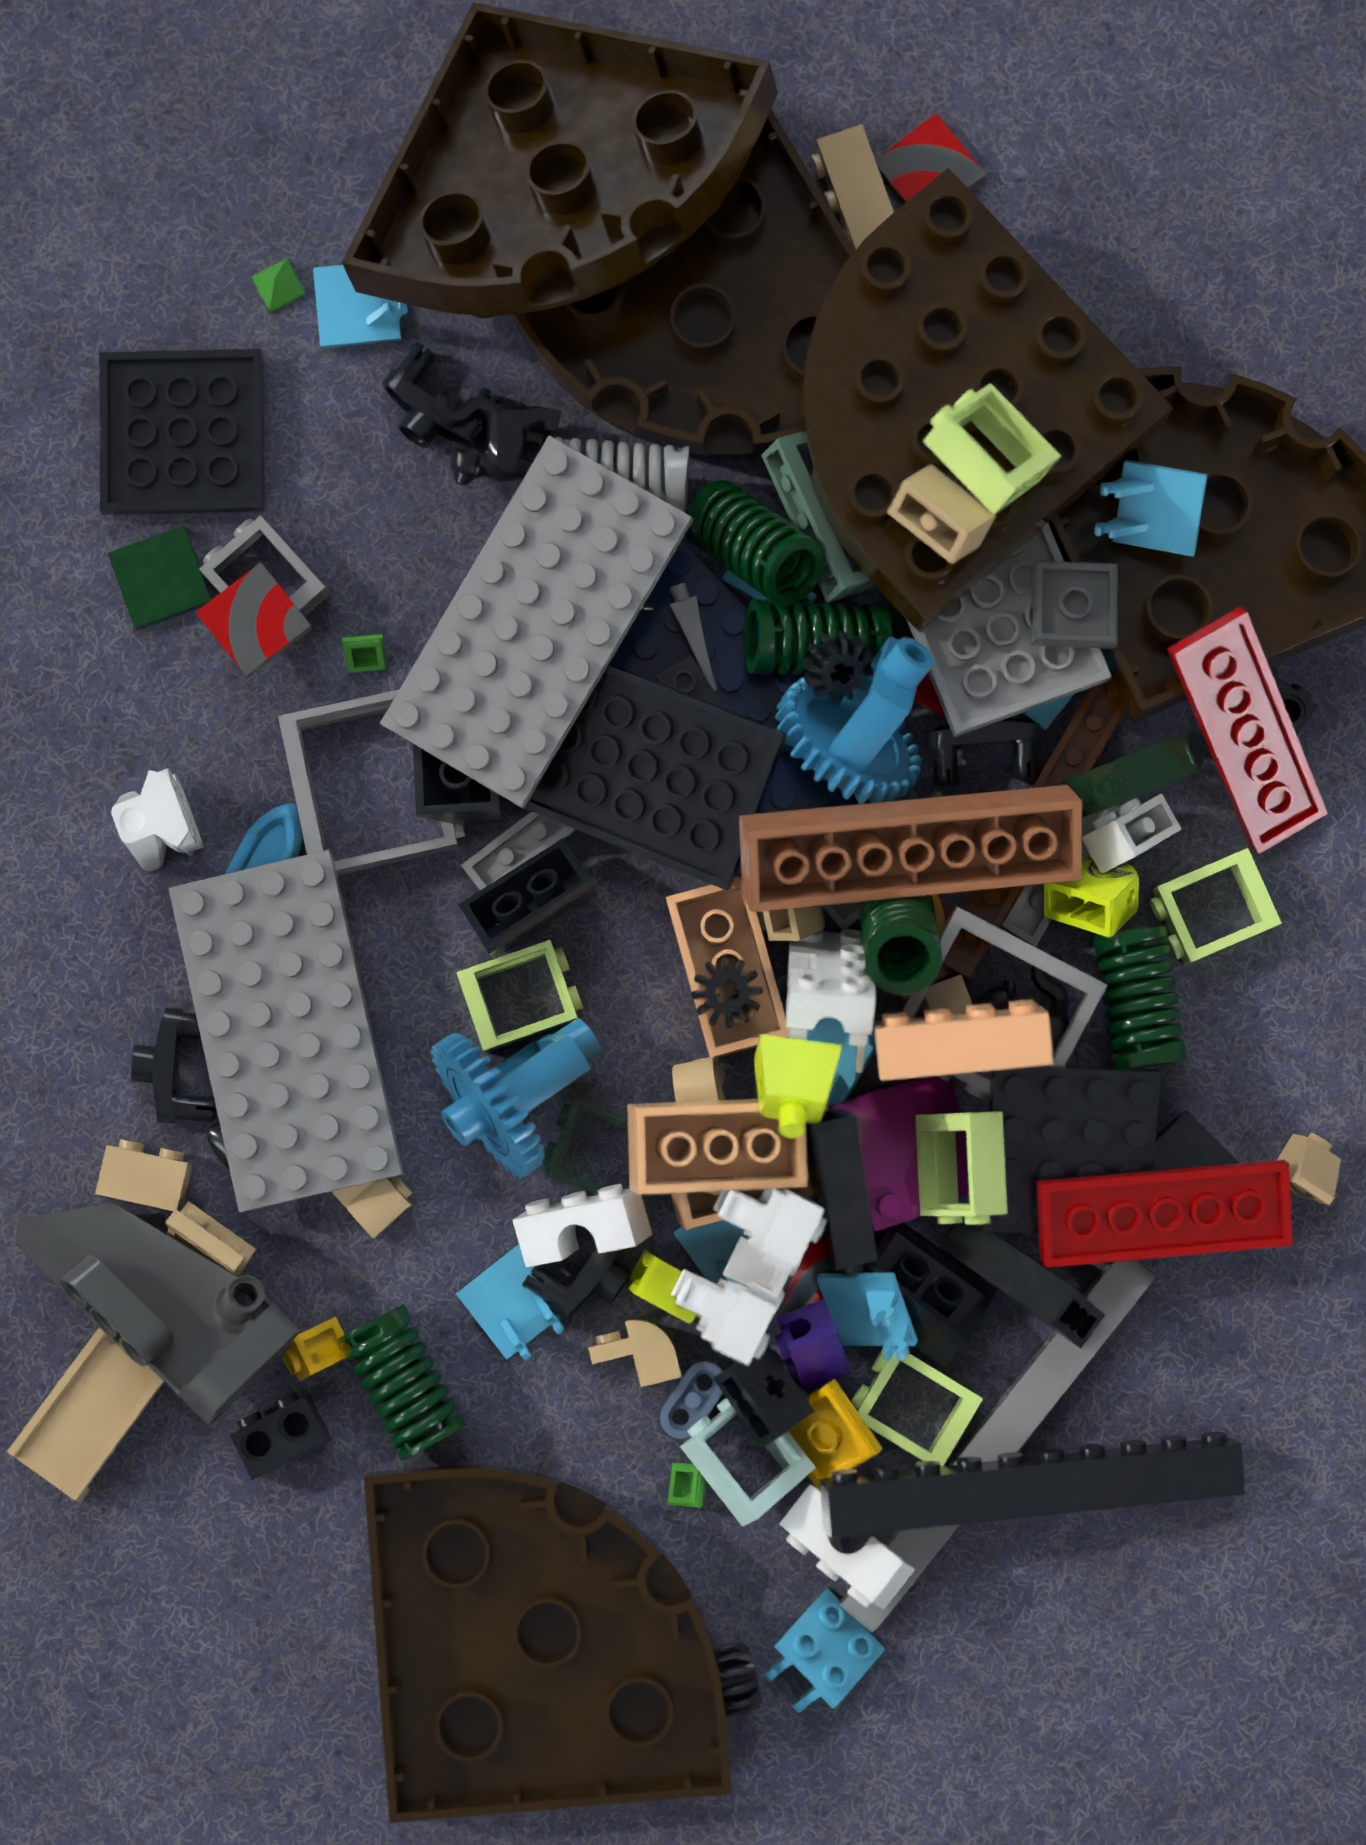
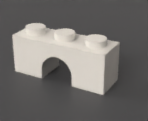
[512,1184,652,1267]
[779,1484,915,1610]

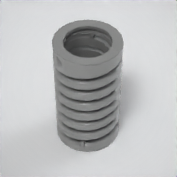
[555,437,690,513]

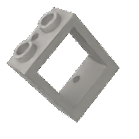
[199,515,330,617]

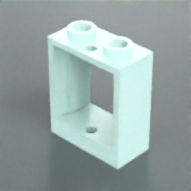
[680,1398,816,1527]

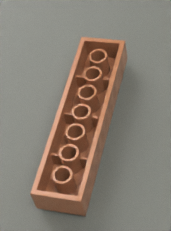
[739,785,1082,912]

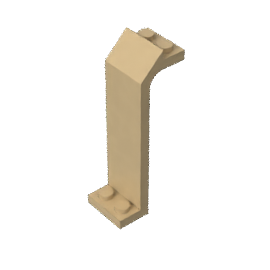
[7,1201,256,1503]

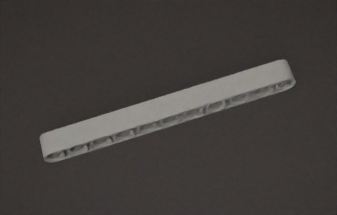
[839,1260,1155,1632]

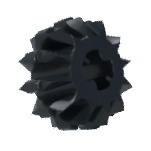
[802,630,874,704]
[691,957,763,1029]
[714,1642,762,1717]

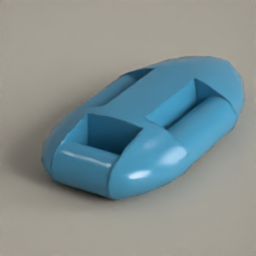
[225,803,303,874]

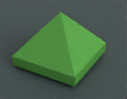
[252,258,306,313]
[342,634,388,673]
[667,1463,706,1508]

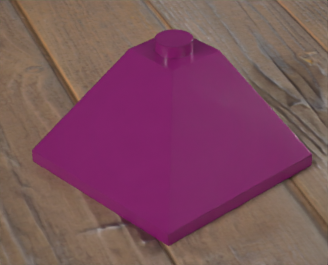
[830,1075,969,1232]

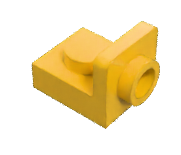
[282,1317,351,1381]

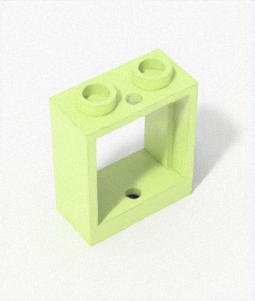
[923,383,1061,515]
[1150,848,1282,965]
[456,940,583,1052]
[915,1112,1007,1224]
[851,1351,983,1466]

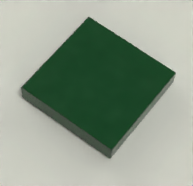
[108,525,212,631]

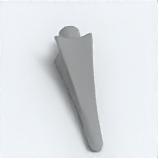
[669,583,717,692]

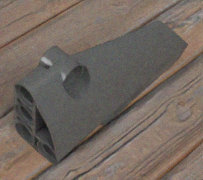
[15,1201,301,1426]

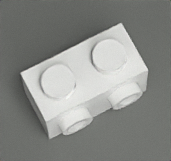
[1082,793,1181,874]

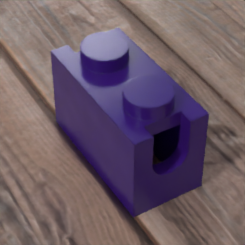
[774,1299,851,1392]

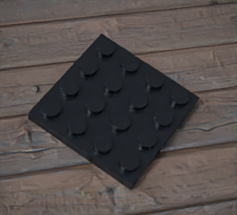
[99,349,265,515]
[980,1065,1161,1234]

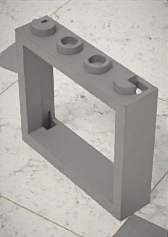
[278,689,465,875]
[899,905,1107,1101]

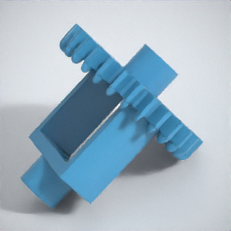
[775,636,934,804]
[430,1018,601,1178]

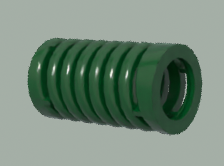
[685,480,825,606]
[743,599,892,675]
[860,895,942,995]
[1093,926,1187,1069]
[337,1304,467,1461]

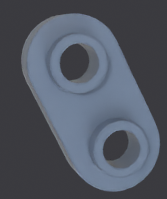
[660,1361,723,1439]

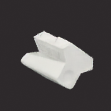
[111,768,203,872]

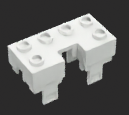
[786,929,876,1073]
[671,1188,827,1366]

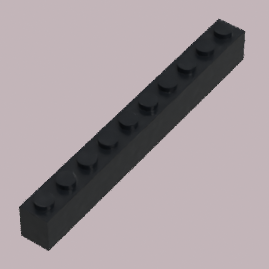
[820,1432,1245,1538]

